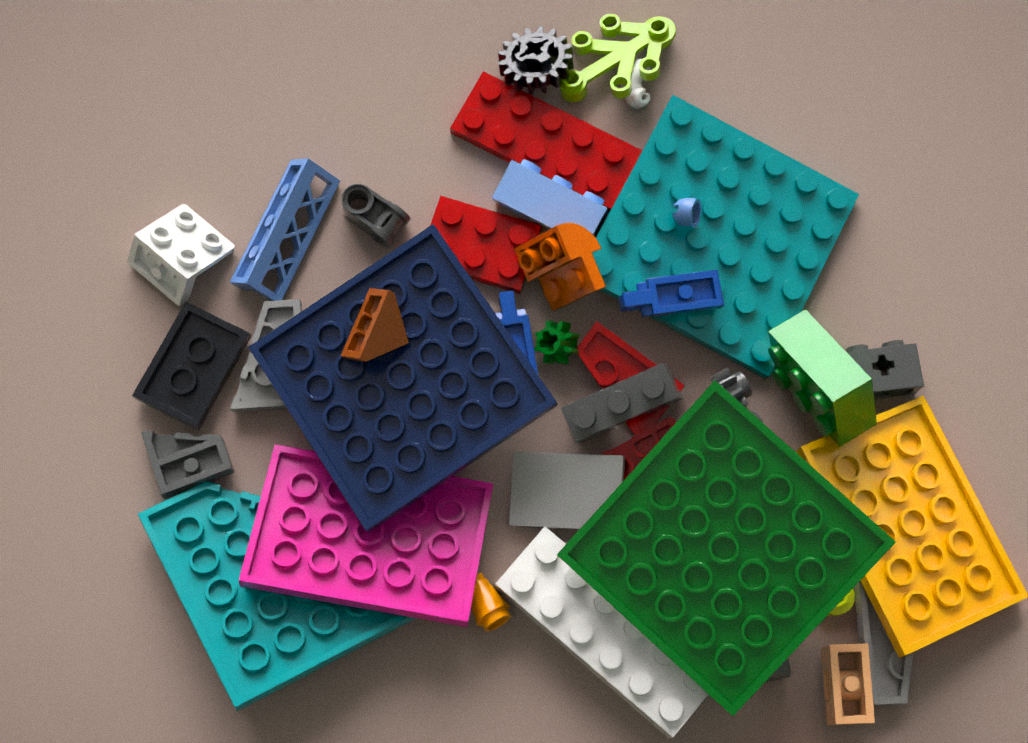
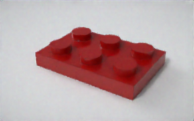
[430,195,542,294]

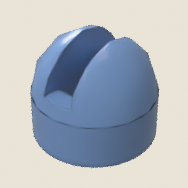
[672,198,701,228]

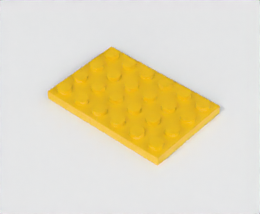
[796,395,1028,658]

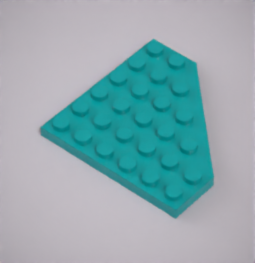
[138,481,417,712]

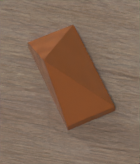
[341,288,409,362]

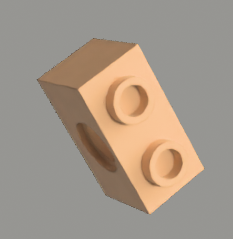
[821,643,875,725]

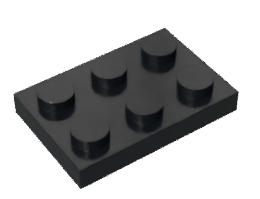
[132,302,251,431]

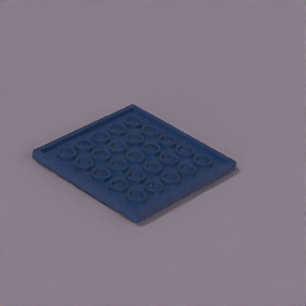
[248,224,558,533]

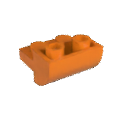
[514,223,606,311]

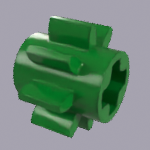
[534,320,580,365]

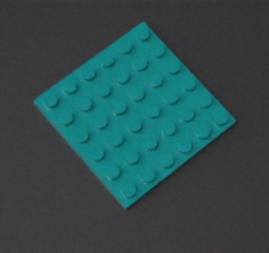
[593,94,859,379]

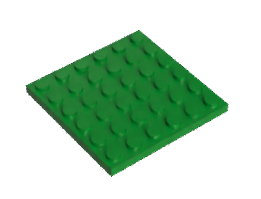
[557,380,896,716]

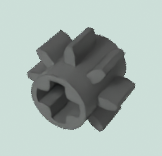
[706,368,752,407]

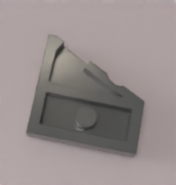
[141,430,235,499]

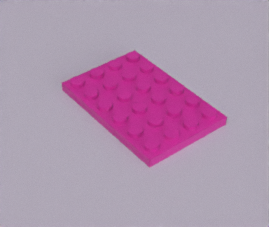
[239,444,494,627]

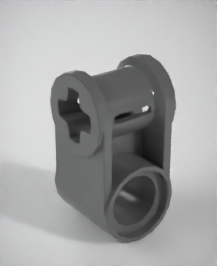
[342,184,411,248]

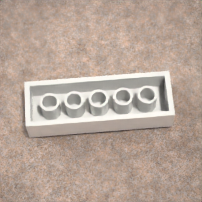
[495,526,708,738]

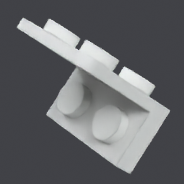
[127,204,235,306]

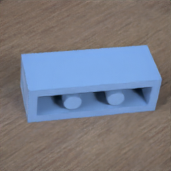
[492,159,608,238]

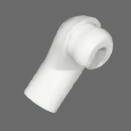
[621,59,651,109]

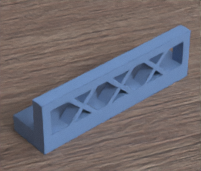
[229,158,340,301]

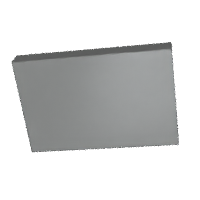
[509,451,625,530]

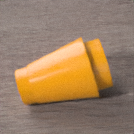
[471,573,511,632]

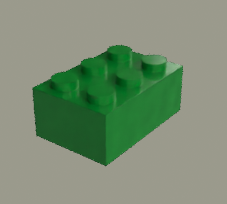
[768,309,877,447]

